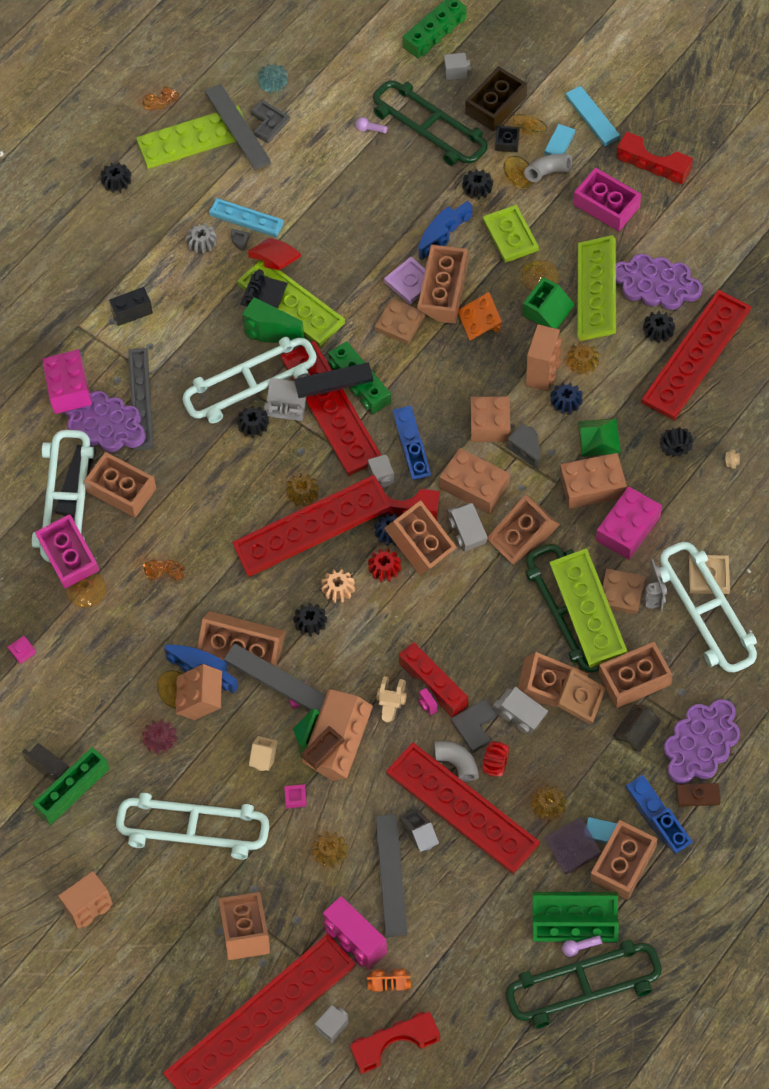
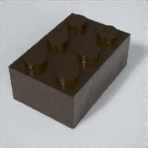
[465,66,527,131]

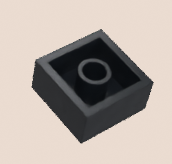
[495,126,520,152]

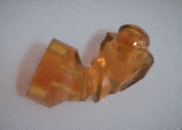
[142,86,180,110]
[144,559,185,581]

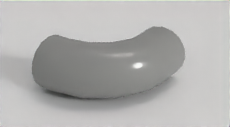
[524,154,572,182]
[434,740,479,781]

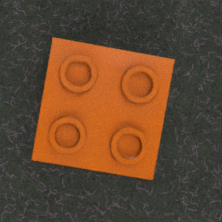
[458,292,502,341]
[367,969,411,992]

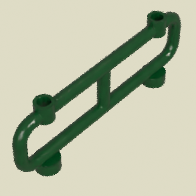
[373,80,488,166]
[525,544,599,672]
[505,940,662,1029]

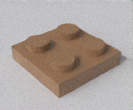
[375,298,425,344]
[602,569,646,615]
[556,669,606,724]

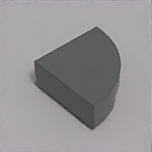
[231,229,250,251]

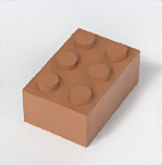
[526,325,562,392]
[440,448,510,514]
[84,452,157,518]
[560,453,627,509]
[384,500,457,575]
[598,642,673,709]
[590,820,658,900]

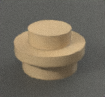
[726,449,740,469]

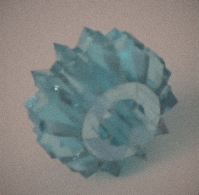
[258,62,288,94]

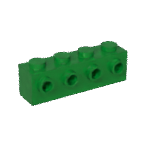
[402,0,467,59]
[328,341,391,415]
[32,747,110,826]

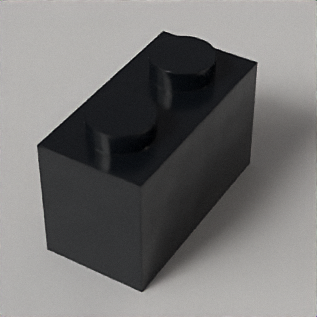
[109,287,153,326]

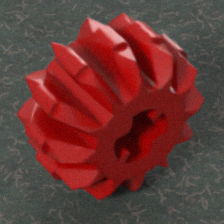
[368,548,401,582]
[482,741,510,777]

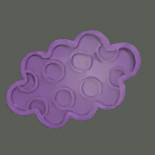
[616,254,703,310]
[65,391,146,452]
[664,699,740,784]

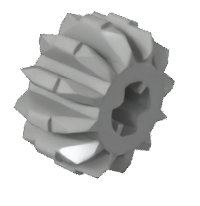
[185,223,217,255]

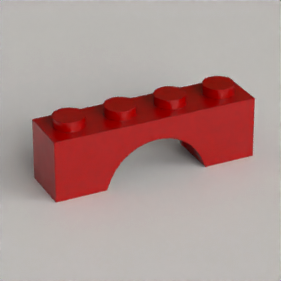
[616,131,693,185]
[379,484,440,521]
[399,642,468,718]
[350,1011,441,1074]

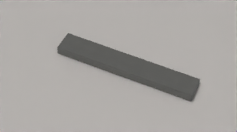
[205,83,271,171]
[128,348,154,451]
[224,643,326,712]
[376,814,407,937]

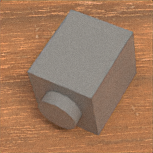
[444,53,471,80]
[368,454,394,487]
[315,1005,349,1044]

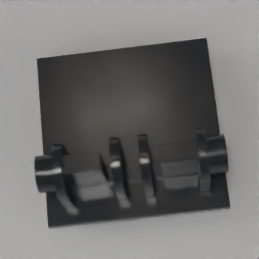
[240,269,288,309]

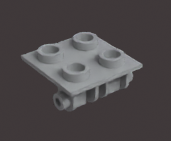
[264,378,306,421]
[644,559,667,612]

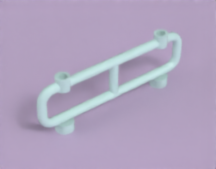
[182,337,317,423]
[32,430,94,563]
[660,542,757,673]
[116,793,269,860]

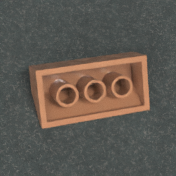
[418,245,469,324]
[197,611,286,667]
[302,689,373,781]

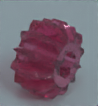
[142,719,177,755]

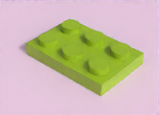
[483,204,539,263]

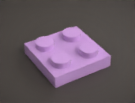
[384,257,426,305]

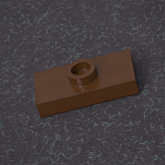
[300,726,345,770]
[676,783,720,807]

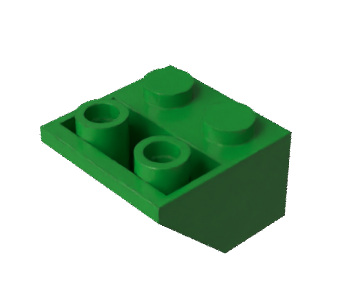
[522,277,575,329]

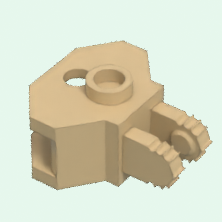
[376,676,407,723]

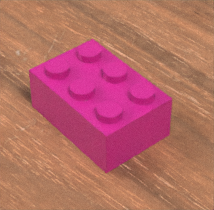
[574,167,641,231]
[42,349,92,414]
[596,486,662,560]
[35,514,100,589]
[323,896,387,970]

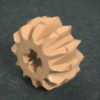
[321,569,355,603]

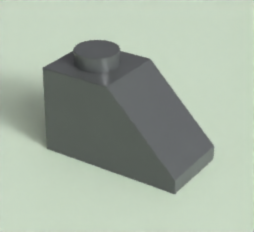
[507,423,540,470]
[399,809,439,852]

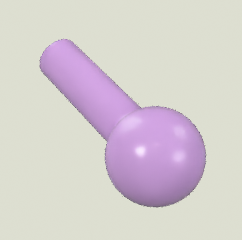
[355,117,387,133]
[562,935,602,957]

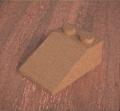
[487,495,560,565]
[518,652,588,707]
[218,892,270,960]

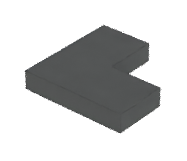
[251,100,290,143]
[451,699,496,753]

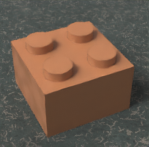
[471,396,510,442]
[175,664,222,720]
[58,871,113,929]

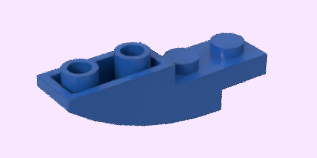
[418,201,473,260]
[392,406,431,480]
[164,645,238,694]
[625,775,693,854]

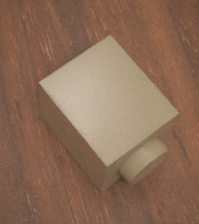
[249,736,277,771]

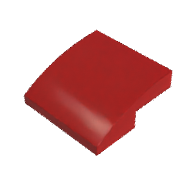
[248,238,301,270]

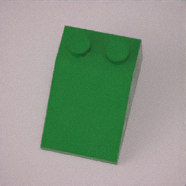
[242,297,304,343]

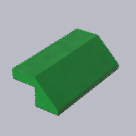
[532,892,619,942]

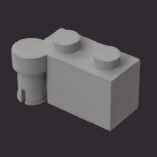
[447,503,488,552]
[491,687,548,735]

